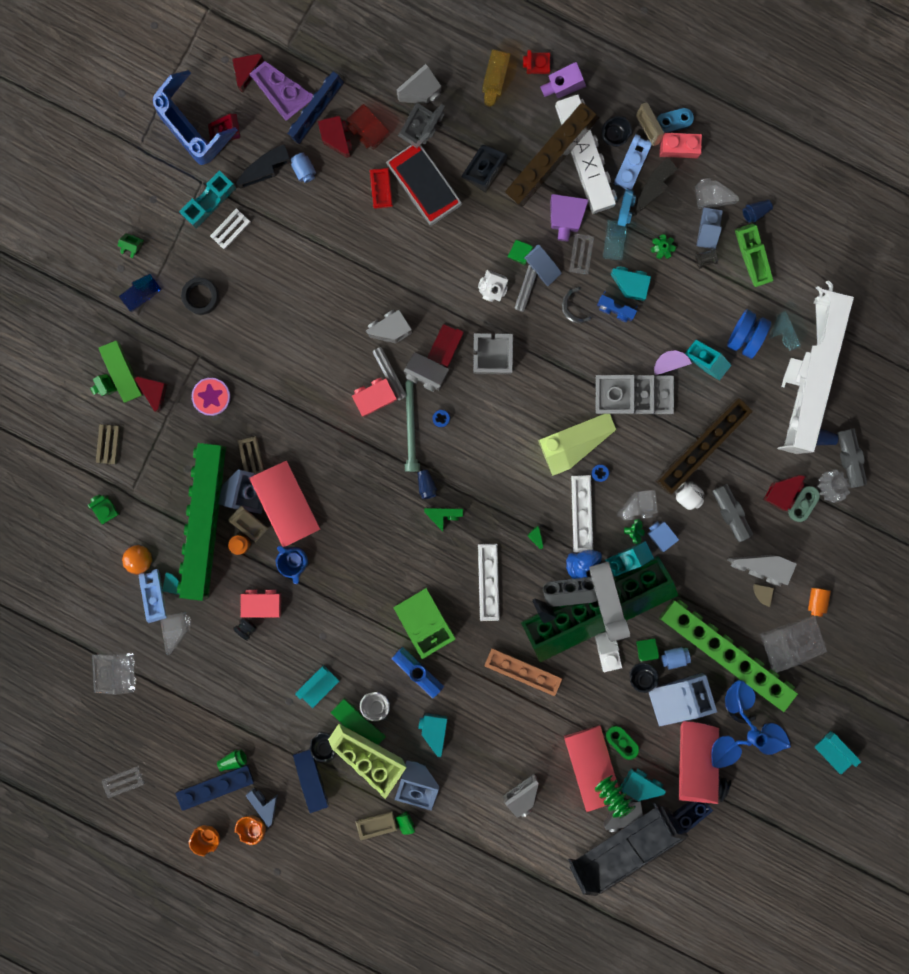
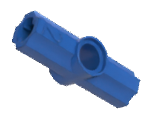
[391,647,444,699]

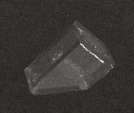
[695,178,739,209]
[160,612,191,655]

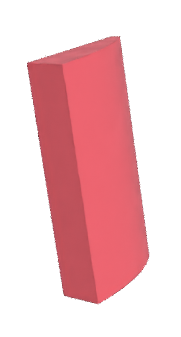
[249,461,320,547]
[679,721,719,804]
[564,725,621,812]

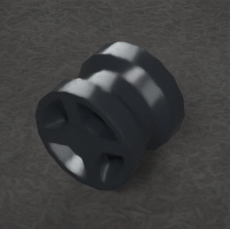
[233,617,257,641]

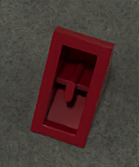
[232,54,264,92]
[135,377,168,413]

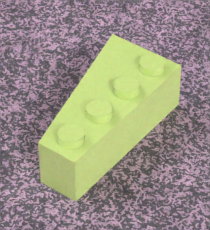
[328,724,407,799]

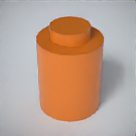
[228,535,251,555]
[808,588,831,617]

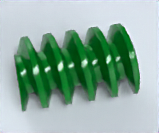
[595,775,636,819]

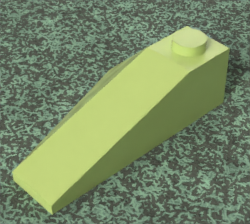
[538,414,616,476]

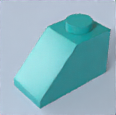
[685,340,732,380]
[418,713,447,757]

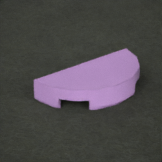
[654,350,692,376]

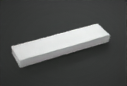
[571,475,593,552]
[478,544,499,621]

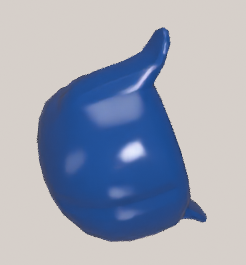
[276,546,308,584]

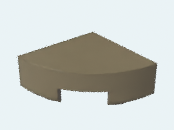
[753,584,774,607]

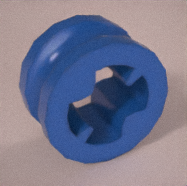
[433,410,450,427]
[592,465,609,482]

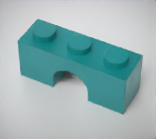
[179,170,236,229]

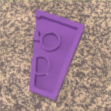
[249,61,313,121]

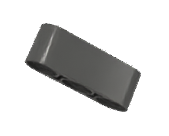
[543,577,597,607]

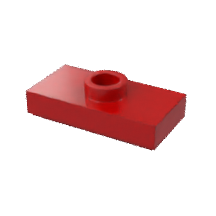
[370,168,393,209]

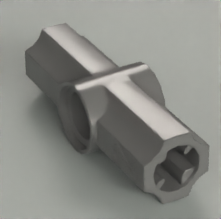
[837,428,867,488]
[712,484,753,542]

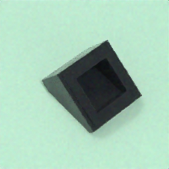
[532,598,556,624]

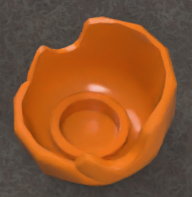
[122,545,152,575]
[235,815,266,845]
[189,825,220,856]

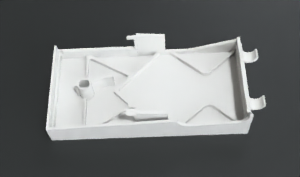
[777,281,854,454]

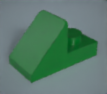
[424,508,463,532]

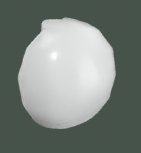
[360,692,390,721]

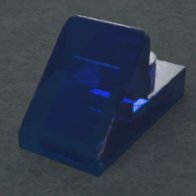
[119,274,162,312]

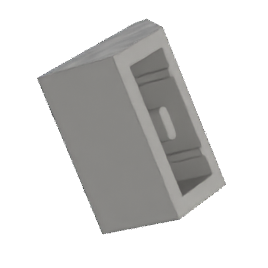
[366,310,412,343]
[404,352,449,392]

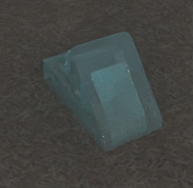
[603,220,627,261]
[769,311,801,351]

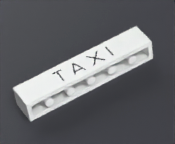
[555,95,617,214]

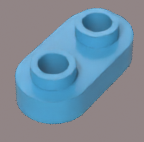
[657,108,694,133]
[617,189,636,227]

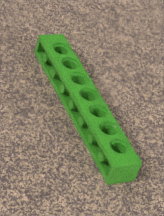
[659,600,798,712]

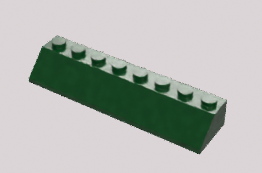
[521,556,678,662]

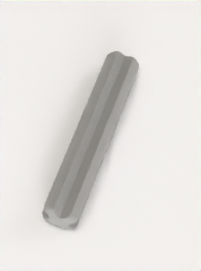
[515,265,537,312]
[373,347,406,400]

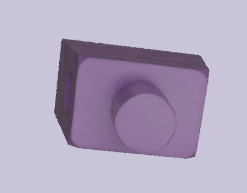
[540,62,586,98]
[550,194,588,241]

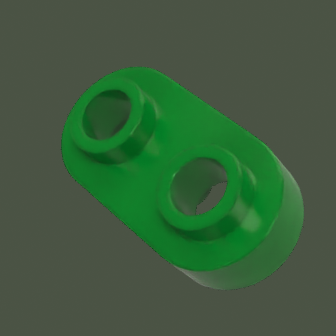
[606,725,639,760]

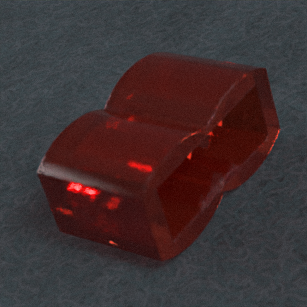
[346,104,390,150]

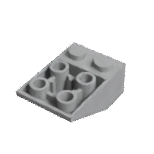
[727,555,797,587]

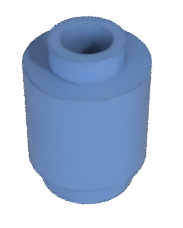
[290,152,316,183]
[661,647,691,670]

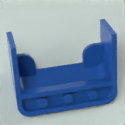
[153,70,238,165]

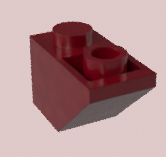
[317,116,352,158]
[763,475,805,511]

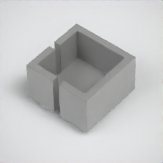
[473,333,513,374]

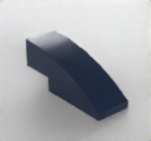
[293,749,329,813]

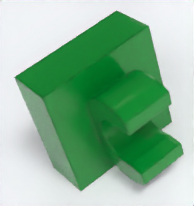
[118,233,144,258]
[90,374,117,396]

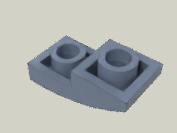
[524,245,562,286]

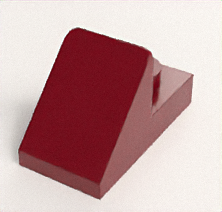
[208,114,240,141]

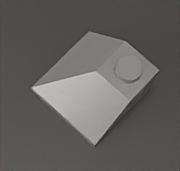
[397,64,441,104]
[503,774,539,818]

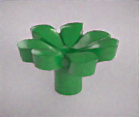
[651,234,676,259]
[624,519,645,544]

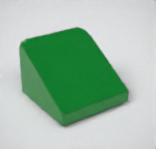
[508,240,533,266]
[527,525,543,549]
[636,638,659,661]
[395,811,416,835]

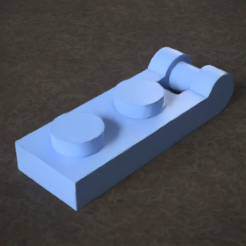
[613,134,652,190]
[139,569,167,623]

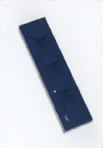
[287,71,344,144]
[175,764,254,811]

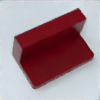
[427,324,464,368]

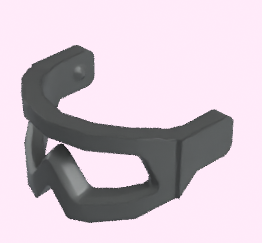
[562,287,591,324]

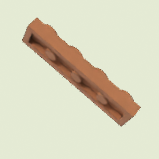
[484,648,562,696]

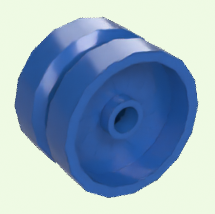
[727,309,771,359]

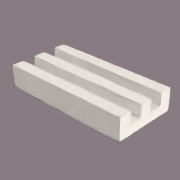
[210,208,251,250]

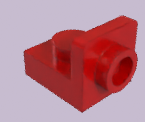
[523,50,550,74]

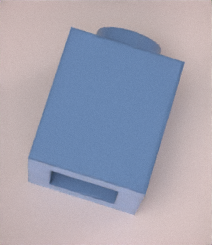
[647,521,679,552]

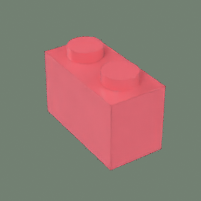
[659,133,702,158]
[352,378,397,417]
[241,589,281,617]

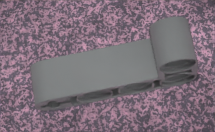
[589,562,630,642]

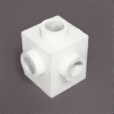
[478,270,508,302]

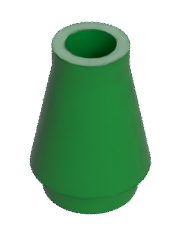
[217,749,247,772]

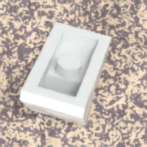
[595,632,622,672]

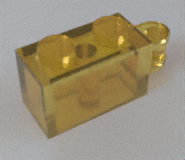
[482,49,511,107]

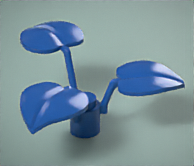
[711,680,791,768]

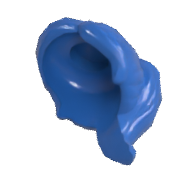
[566,550,602,579]

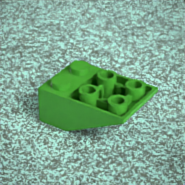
[393,588,456,659]

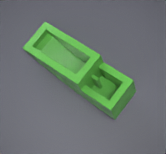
[734,223,773,287]
[99,341,142,403]

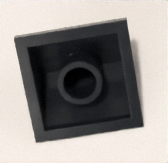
[461,145,508,193]

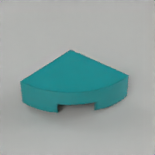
[162,572,180,595]

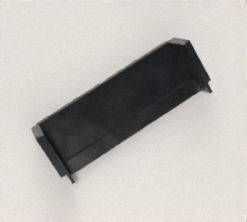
[568,803,689,896]

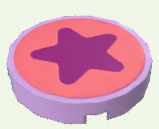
[192,378,230,416]

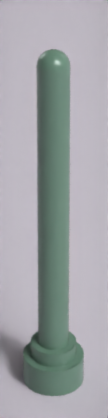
[405,380,420,472]

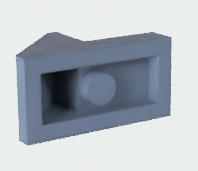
[696,207,722,249]
[246,788,278,827]

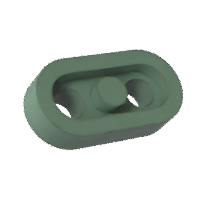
[788,487,819,522]

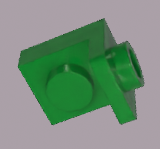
[87,494,119,525]

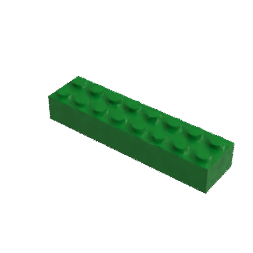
[177,443,226,601]

